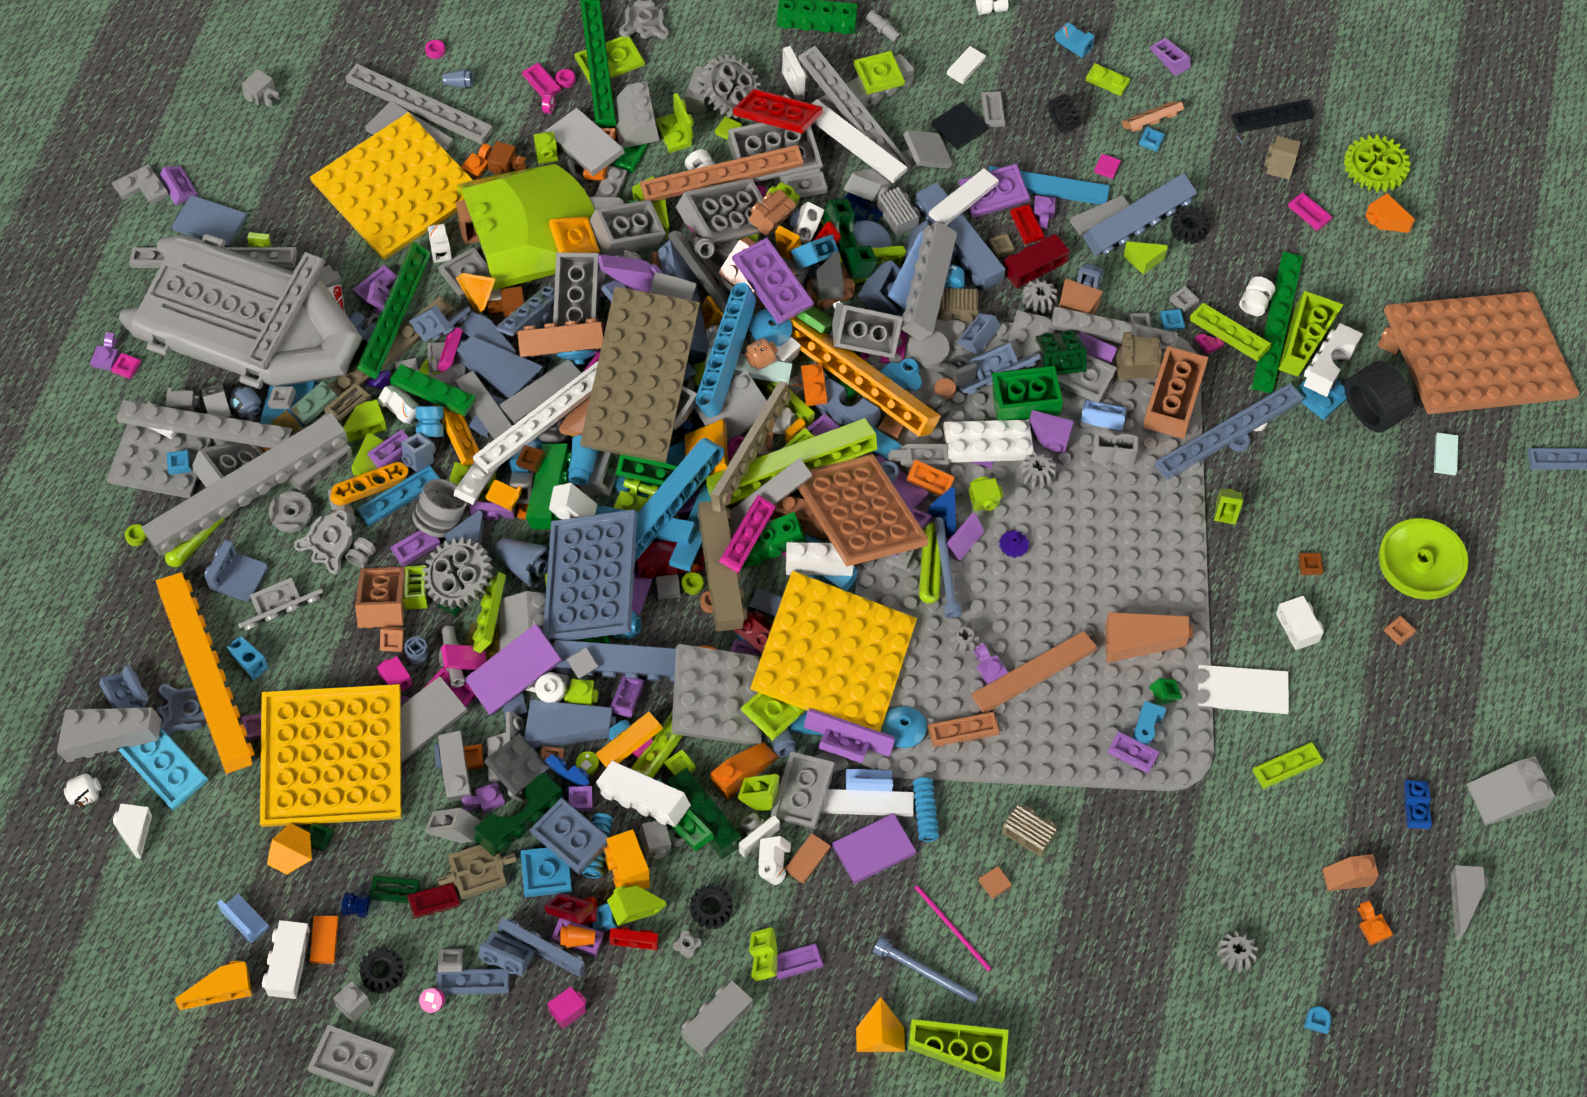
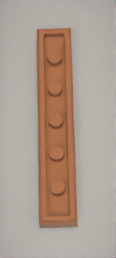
[972,631,1097,713]

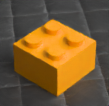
[604,829,650,889]

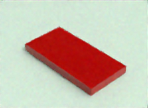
[733,89,823,134]

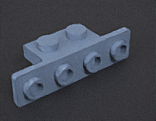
[496,285,555,336]
[959,342,1041,395]

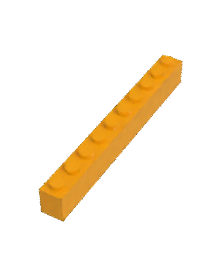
[766,308,941,437]
[156,572,254,774]

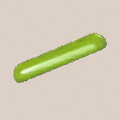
[165,518,225,568]
[919,522,942,604]

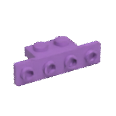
[804,708,895,763]

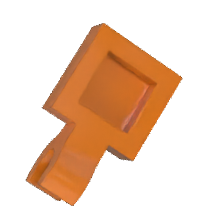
[461,143,492,179]
[1357,900,1393,945]

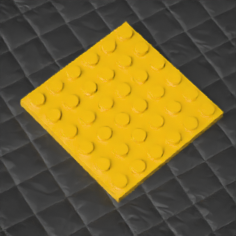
[310,112,473,260]
[750,571,917,732]
[260,684,402,827]

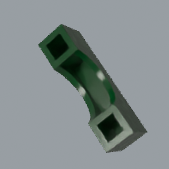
[821,198,878,279]
[668,767,741,859]
[474,772,562,857]

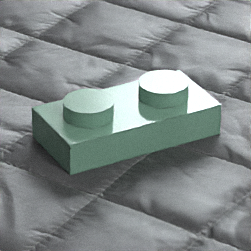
[290,381,337,426]

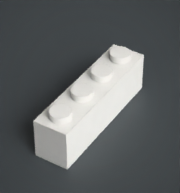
[596,761,691,827]

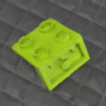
[655,93,694,153]

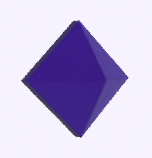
[366,370,391,389]

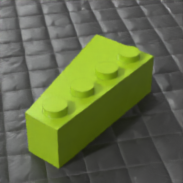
[1278,291,1344,377]
[908,1019,1009,1083]

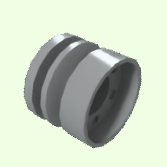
[412,479,468,538]

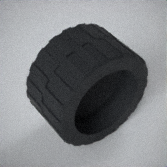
[1345,360,1414,433]

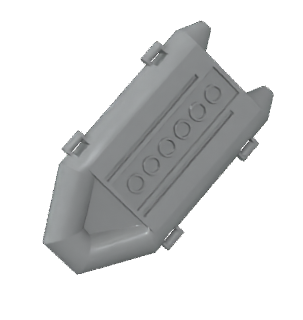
[119,234,363,389]

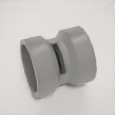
[346,537,376,568]

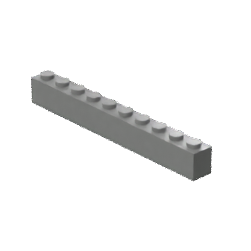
[141,413,349,556]

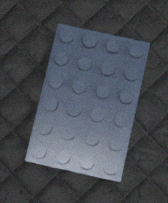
[543,510,637,643]

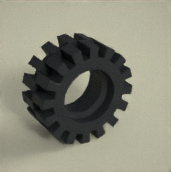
[1048,94,1081,133]
[1170,205,1209,244]
[690,884,732,930]
[359,946,404,993]

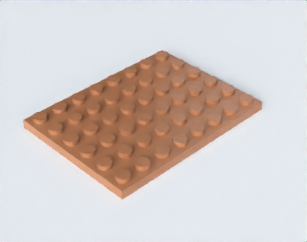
[1384,291,1579,414]

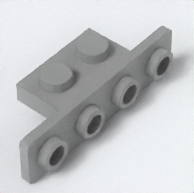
[238,578,323,631]
[487,711,526,802]

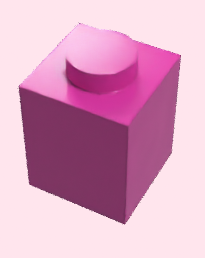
[377,656,412,692]
[547,986,587,1029]

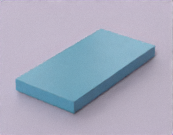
[118,728,209,811]

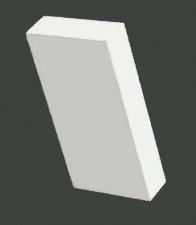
[947,46,986,84]
[739,815,780,858]

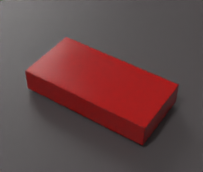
[1010,204,1044,245]

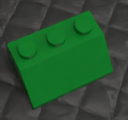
[992,366,1063,420]

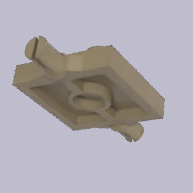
[437,845,517,900]

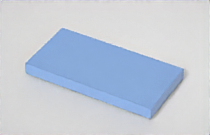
[887,231,953,309]

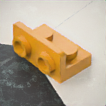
[775,226,802,262]

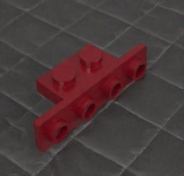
[734,610,773,653]

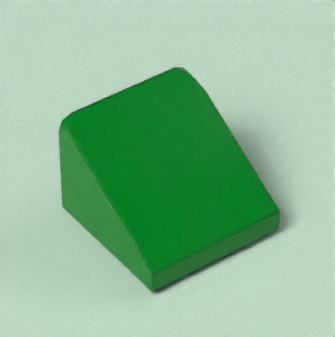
[1149,678,1182,705]

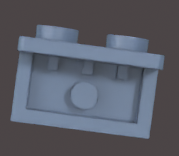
[99,665,148,709]
[479,931,535,976]

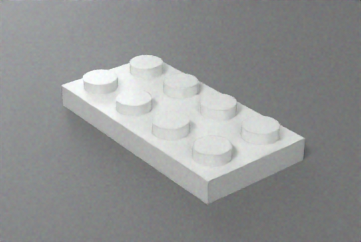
[943,420,1034,463]

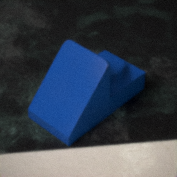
[928,488,956,536]

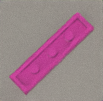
[719,495,776,573]

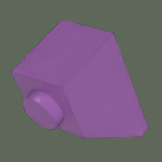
[1029,410,1074,453]

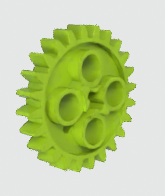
[1343,134,1411,193]

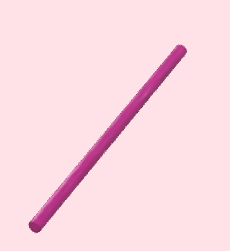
[915,885,992,971]

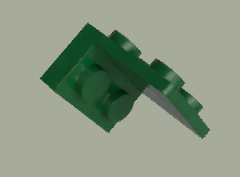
[1036,330,1087,375]

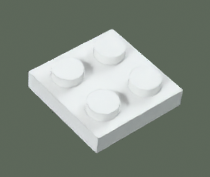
[782,46,808,101]

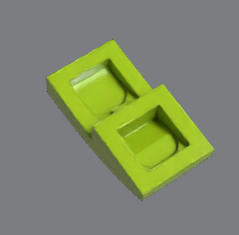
[749,927,777,982]

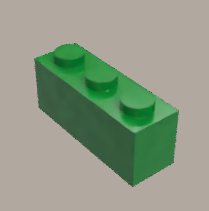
[616,454,678,487]

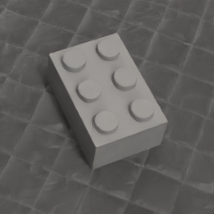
[589,200,666,256]

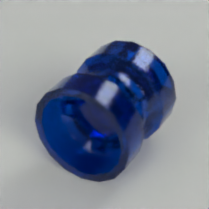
[341,892,370,918]

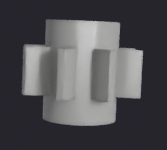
[950,625,979,654]

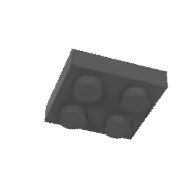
[484,734,549,796]

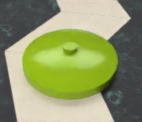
[1378,518,1468,600]

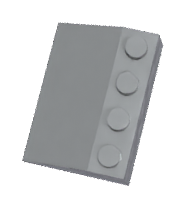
[728,123,823,182]
[676,178,779,244]

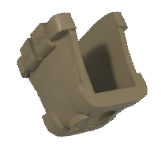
[1115,332,1162,381]

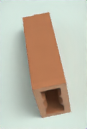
[1105,612,1193,663]

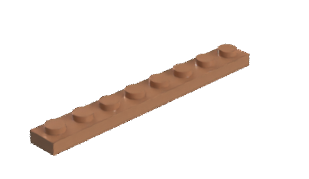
[640,145,804,202]

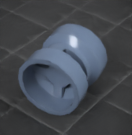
[404,637,429,666]

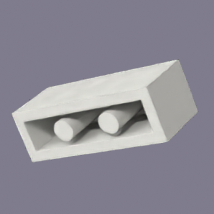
[786,542,853,576]
[262,920,311,999]

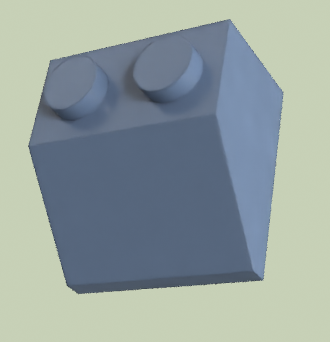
[858,260,905,317]

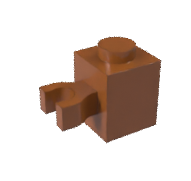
[487,141,527,175]
[487,286,524,319]

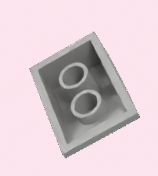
[191,442,264,488]
[1467,756,1555,825]

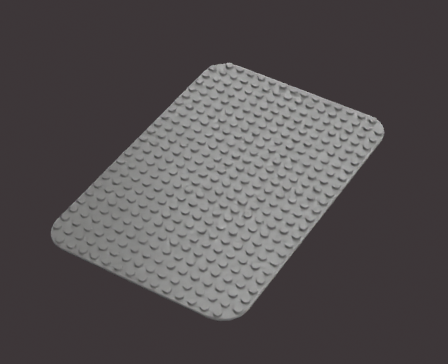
[855,319,1214,791]

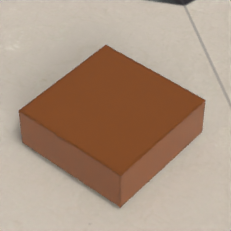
[1298,553,1323,575]

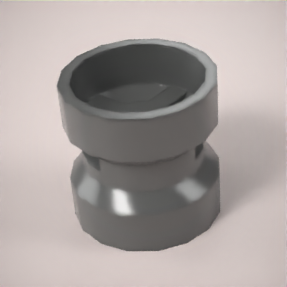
[926,394,955,424]

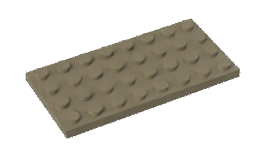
[580,287,700,463]

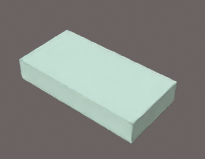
[1434,433,1458,475]

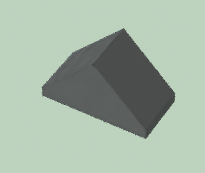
[942,356,977,389]

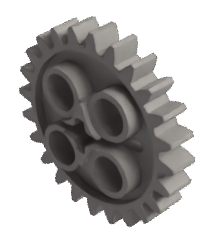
[700,54,761,119]
[422,537,493,609]

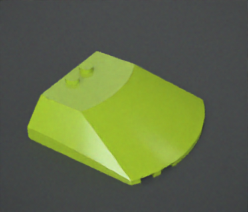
[456,164,598,290]

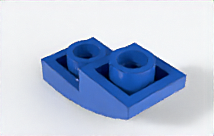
[544,754,590,786]
[1404,780,1432,829]

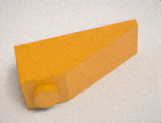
[175,961,252,1010]

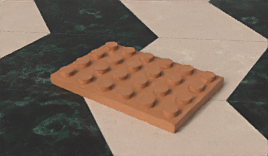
[798,454,929,567]

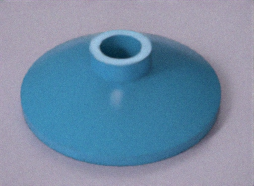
[750,309,792,347]
[557,350,599,365]
[881,706,927,748]

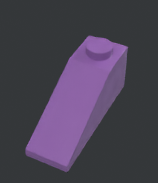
[598,254,662,293]

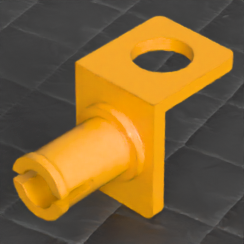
[486,480,522,512]

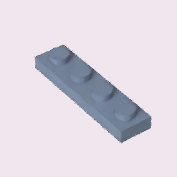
[497,918,585,977]

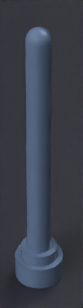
[935,517,962,618]
[873,936,978,1003]

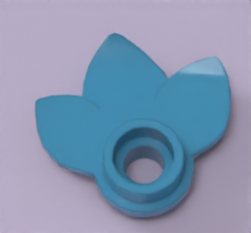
[881,358,922,392]

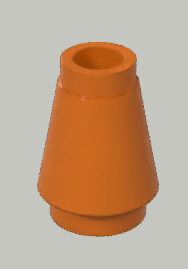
[560,924,595,948]

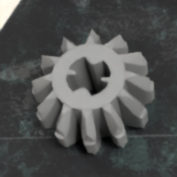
[1022,279,1058,315]
[1020,452,1056,490]
[1217,931,1258,973]

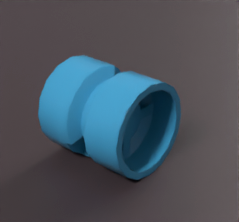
[415,406,444,437]

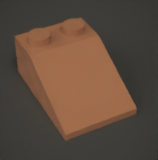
[355,567,405,628]

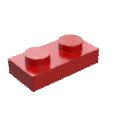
[609,927,658,950]

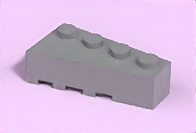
[57,708,162,762]

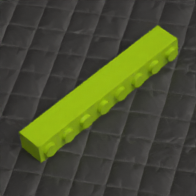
[706,418,878,506]

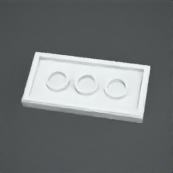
[1198,665,1289,714]

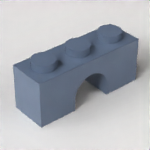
[815,378,881,428]

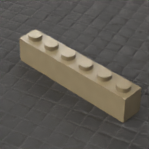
[697,501,747,631]

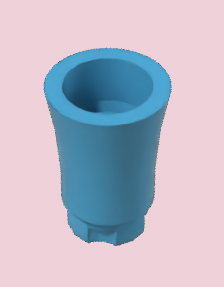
[568,435,600,486]

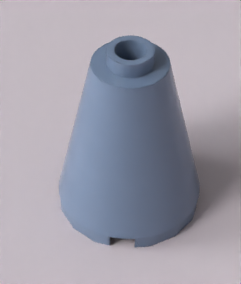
[494,538,549,588]

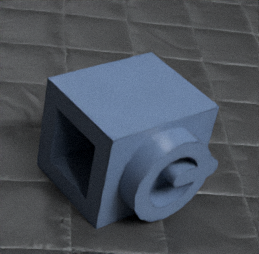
[401,433,436,472]

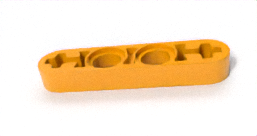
[330,462,408,506]

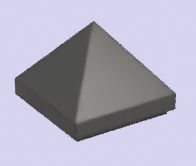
[567,159,586,183]

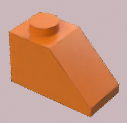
[1365,193,1415,233]

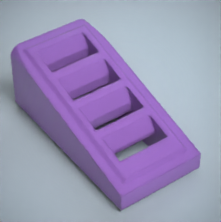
[1150,38,1191,76]

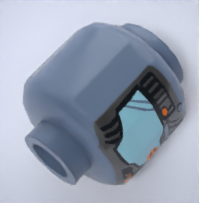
[229,387,262,419]

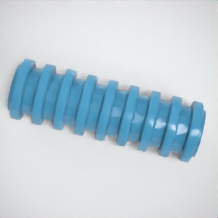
[913,777,939,842]
[582,813,613,879]

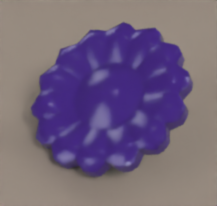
[999,530,1029,558]

